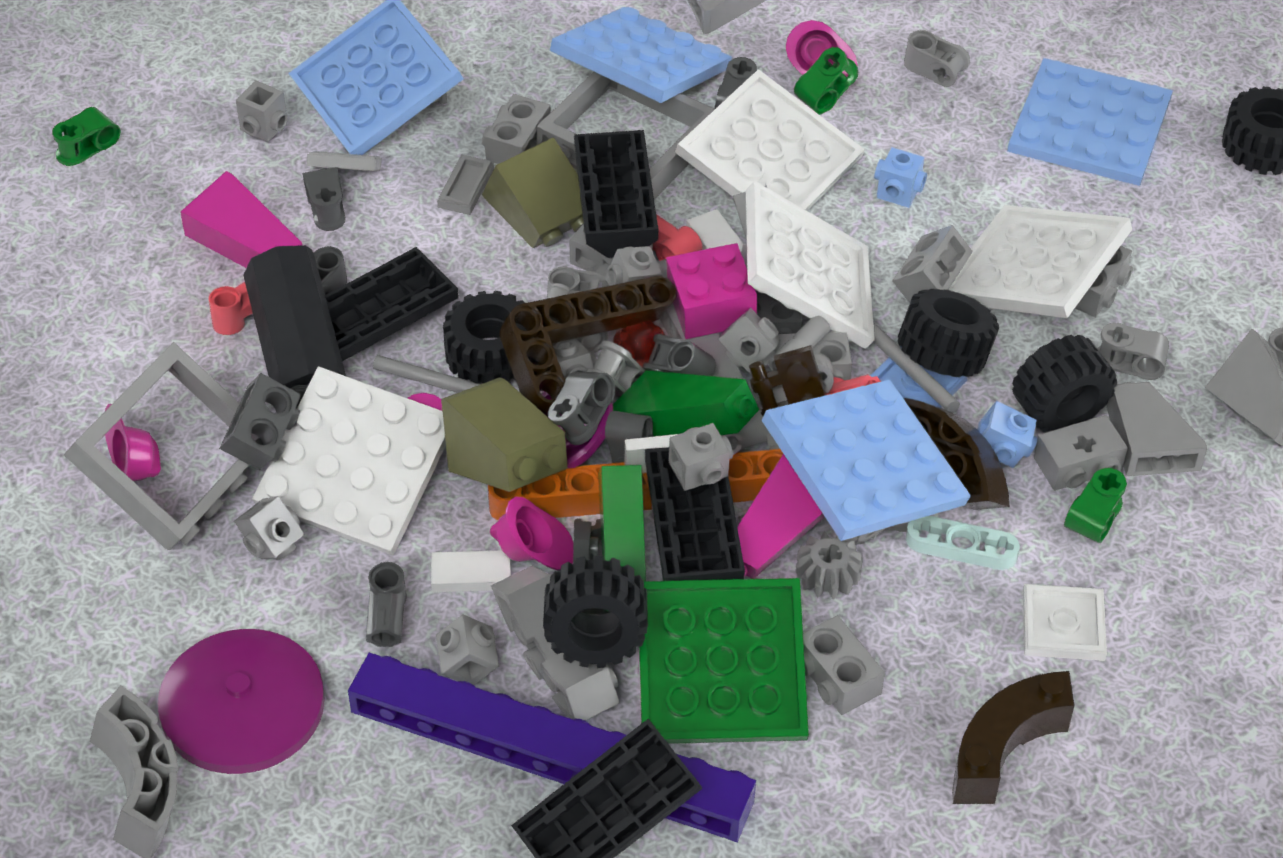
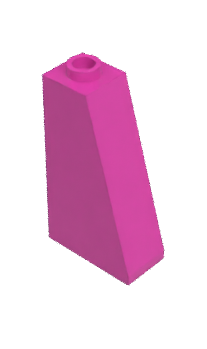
[180,171,302,268]
[737,454,825,579]

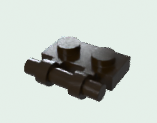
[749,345,827,416]

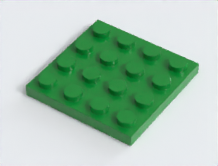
[639,578,809,744]

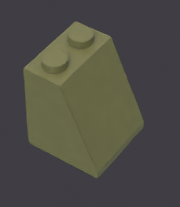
[482,137,584,248]
[441,378,568,492]

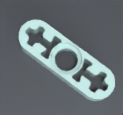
[906,516,1020,570]

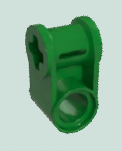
[794,47,859,115]
[52,107,121,166]
[1064,468,1127,543]

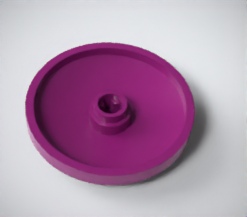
[158,629,325,774]

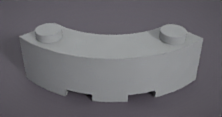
[491,565,619,721]
[89,685,178,858]

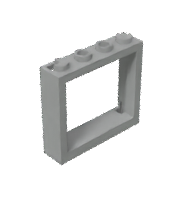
[537,72,715,200]
[64,342,262,550]

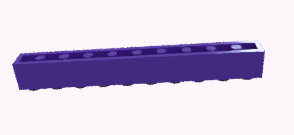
[348,652,756,843]

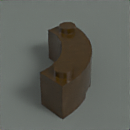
[903,398,1010,510]
[952,671,1075,804]

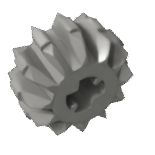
[795,531,863,600]

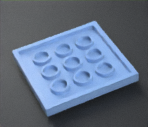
[289,0,464,155]
[550,7,732,103]
[1007,58,1173,186]
[762,379,971,541]

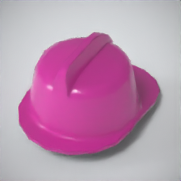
[786,20,858,77]
[105,404,161,481]
[489,496,574,570]

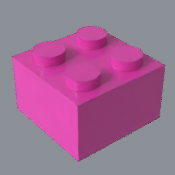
[666,243,757,339]

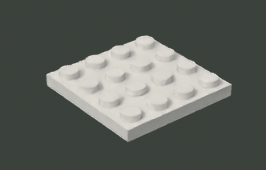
[675,69,865,211]
[746,181,875,349]
[949,205,1132,318]
[252,366,446,555]

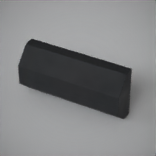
[574,130,658,258]
[243,245,346,388]
[325,247,459,362]
[645,447,745,581]
[511,719,703,858]

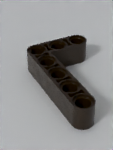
[500,276,677,417]

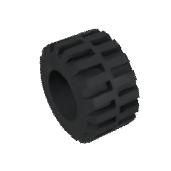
[1222,86,1283,175]
[898,289,999,377]
[443,291,536,384]
[1012,335,1117,433]
[543,555,648,668]

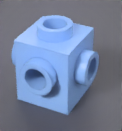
[874,147,927,208]
[977,401,1037,468]

